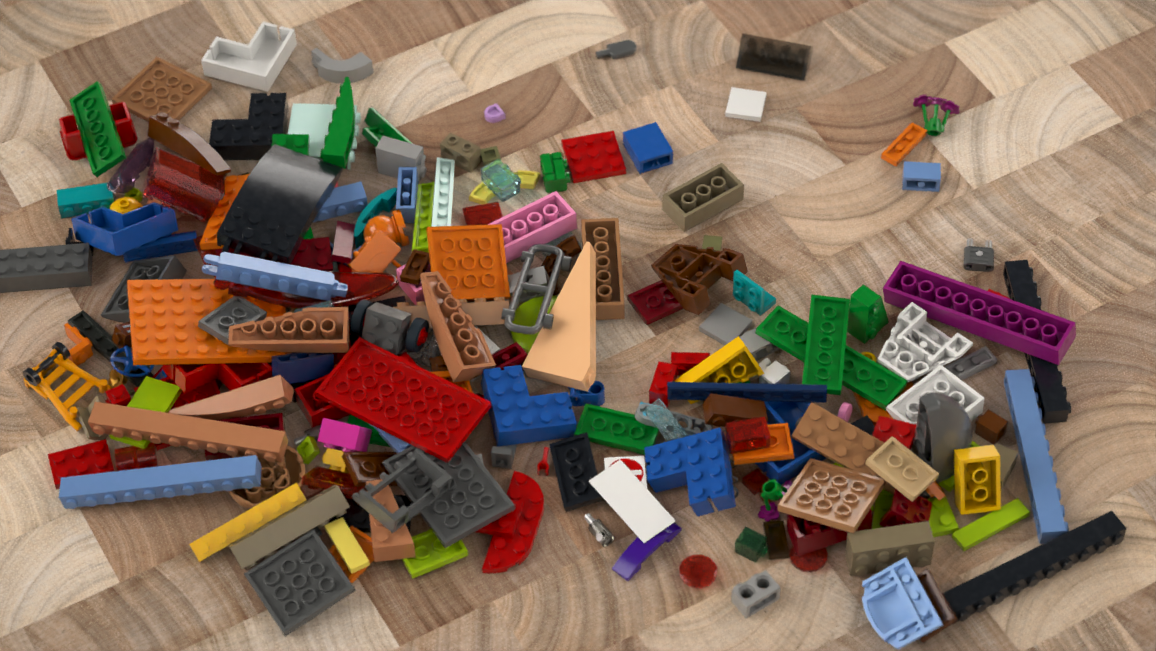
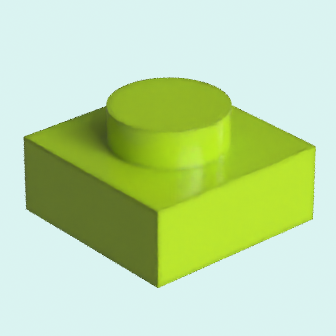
[296,436,321,465]

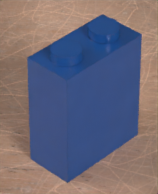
[623,122,673,174]

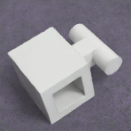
[753,358,790,384]

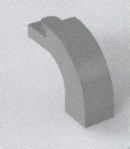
[311,48,373,84]

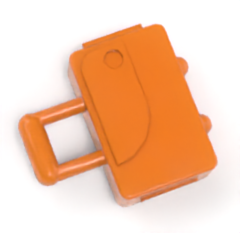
[347,230,401,287]

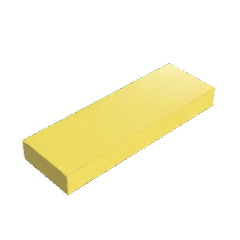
[324,517,370,574]

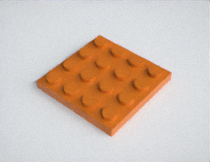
[426,224,510,301]

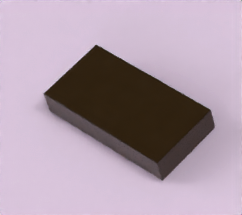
[763,520,790,560]

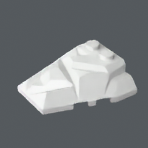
[877,302,973,382]

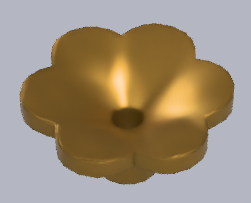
[108,368,127,388]

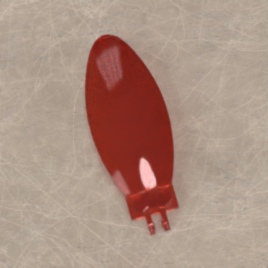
[213,271,399,309]

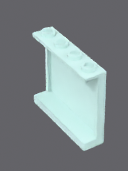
[288,103,361,170]

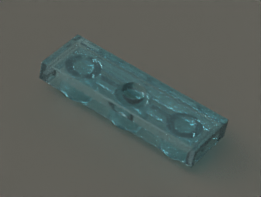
[643,398,689,441]

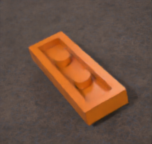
[881,122,927,166]

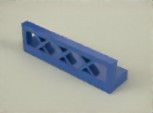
[123,231,199,263]

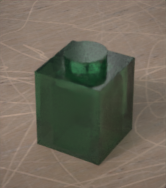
[735,526,768,563]

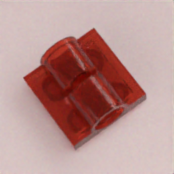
[114,442,158,471]

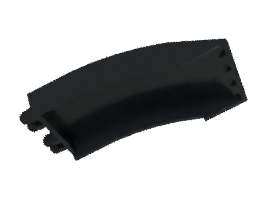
[217,144,343,265]

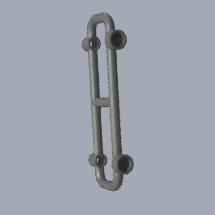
[501,244,572,334]

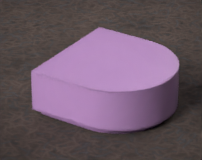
[484,103,505,123]

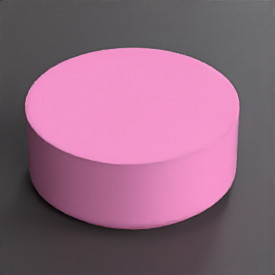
[838,402,853,422]

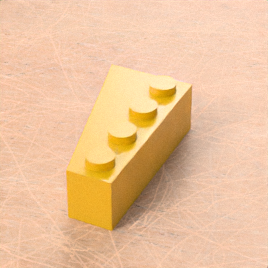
[675,336,765,404]

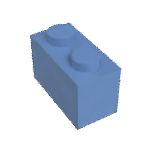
[902,161,941,192]

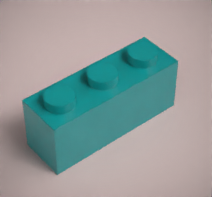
[57,182,115,218]

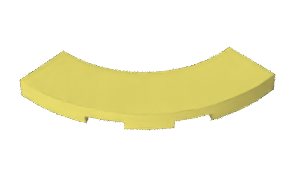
[469,170,540,206]

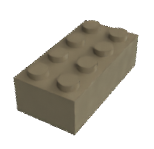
[662,163,744,232]
[845,521,935,576]

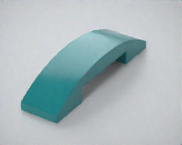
[354,187,397,248]

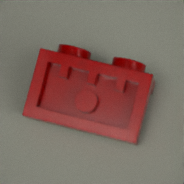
[671,352,710,376]

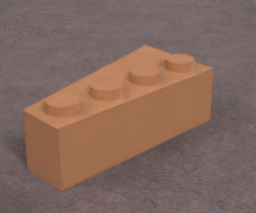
[366,480,416,562]

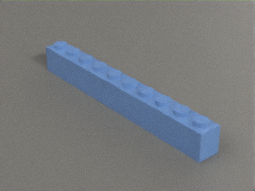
[1003,369,1069,544]
[59,455,262,509]

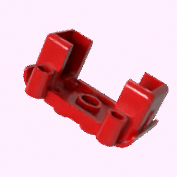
[59,102,138,161]

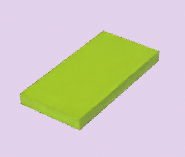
[109,376,182,449]

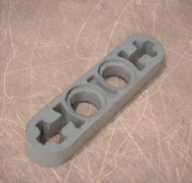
[635,404,711,436]

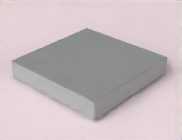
[699,303,753,345]

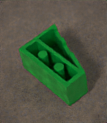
[847,284,889,344]

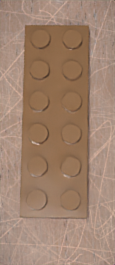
[791,402,895,495]

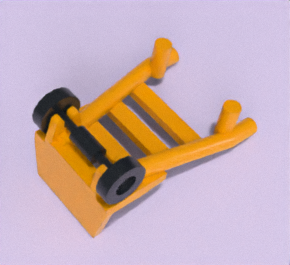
[23,342,112,431]

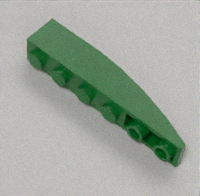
[320,77,355,169]

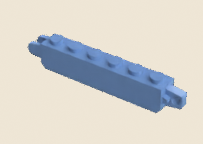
[201,252,348,301]

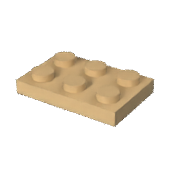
[865,436,939,502]

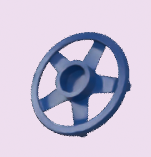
[110,345,154,377]

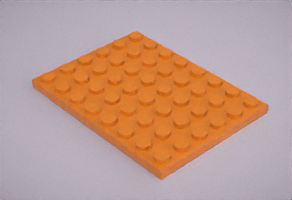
[127,279,292,365]

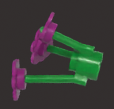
[913,95,960,136]
[758,479,793,522]

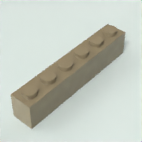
[228,484,350,569]

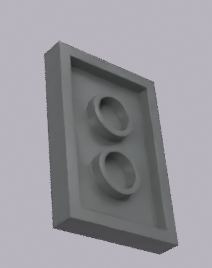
[198,294,267,345]

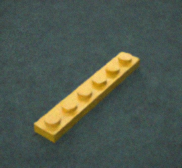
[189,483,307,562]

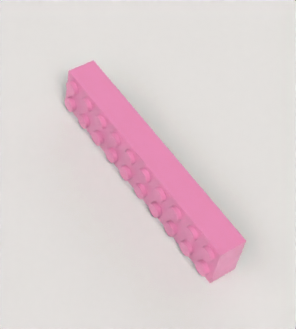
[396,191,577,306]

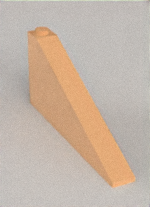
[522,242,596,392]

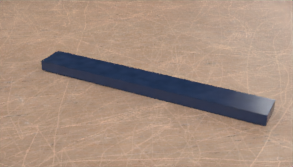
[667,382,827,403]

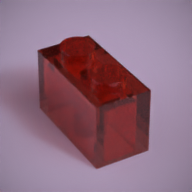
[725,416,770,454]

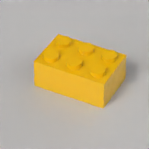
[954,445,1001,515]

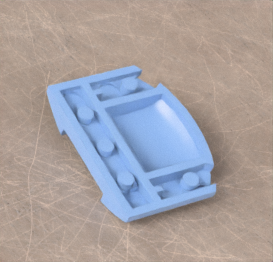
[862,557,943,650]

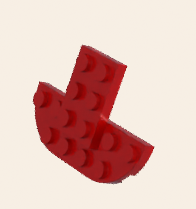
[475,471,545,574]

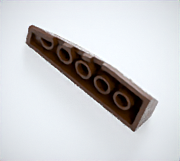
[148,112,231,175]

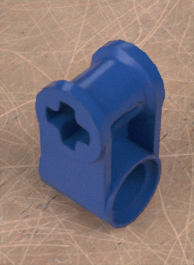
[568,381,605,406]

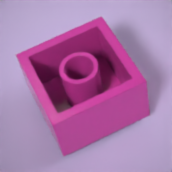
[318,418,372,452]

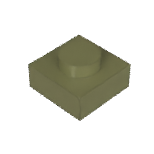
[480,146,501,167]

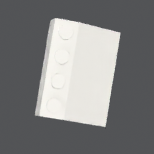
[886,365,985,446]

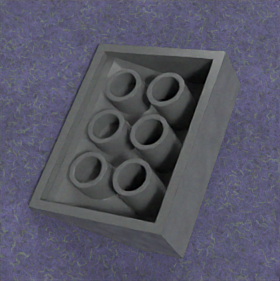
[101,255,187,323]

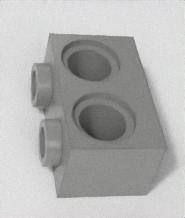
[731,570,781,618]

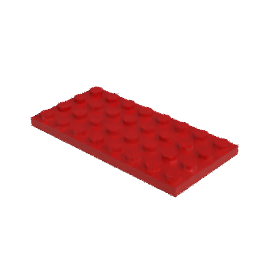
[315,337,491,463]

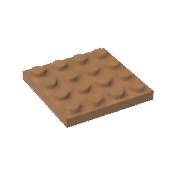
[111,57,212,122]
[778,458,886,533]

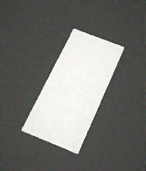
[589,460,676,543]

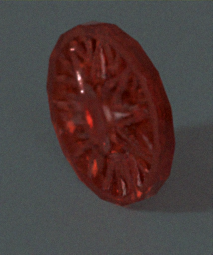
[789,546,828,572]
[679,554,717,588]

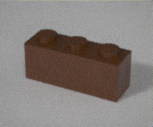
[702,394,768,428]

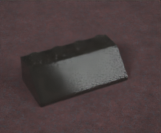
[736,33,814,81]

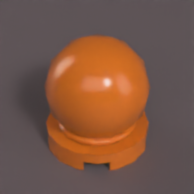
[363,209,409,247]

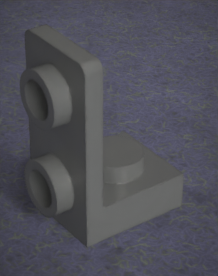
[491,444,517,469]

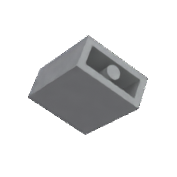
[375,136,427,184]

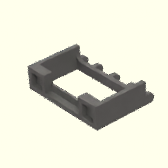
[352,448,452,533]

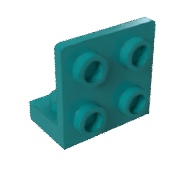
[733,270,776,316]

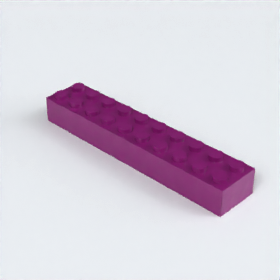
[883,261,1076,365]

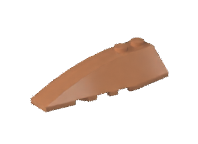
[420,271,496,382]
[228,307,349,353]
[169,375,294,420]

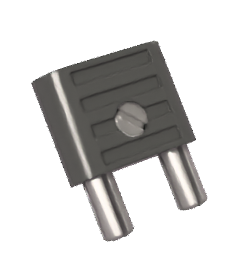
[964,238,994,272]

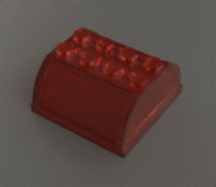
[142,147,225,222]

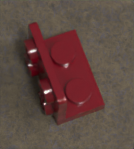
[879,488,932,527]

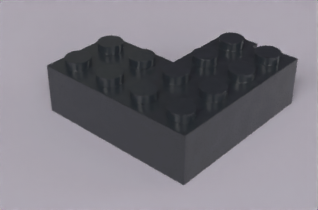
[209,93,289,161]

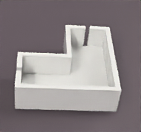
[201,22,297,92]

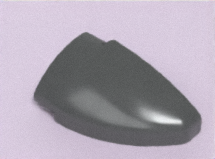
[915,392,973,483]

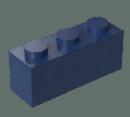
[272,353,334,384]

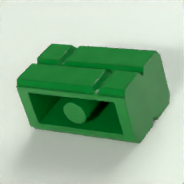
[540,152,570,193]

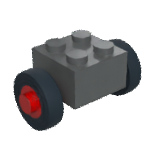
[351,299,429,355]

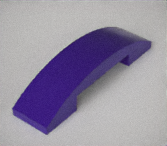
[612,523,682,581]

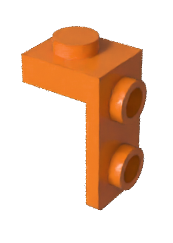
[64,323,93,366]

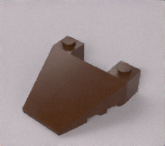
[651,244,748,315]

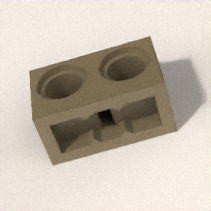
[440,133,481,173]

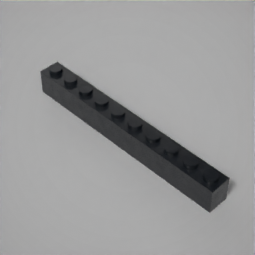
[1003,260,1071,424]
[943,511,1127,624]

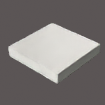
[725,87,767,122]

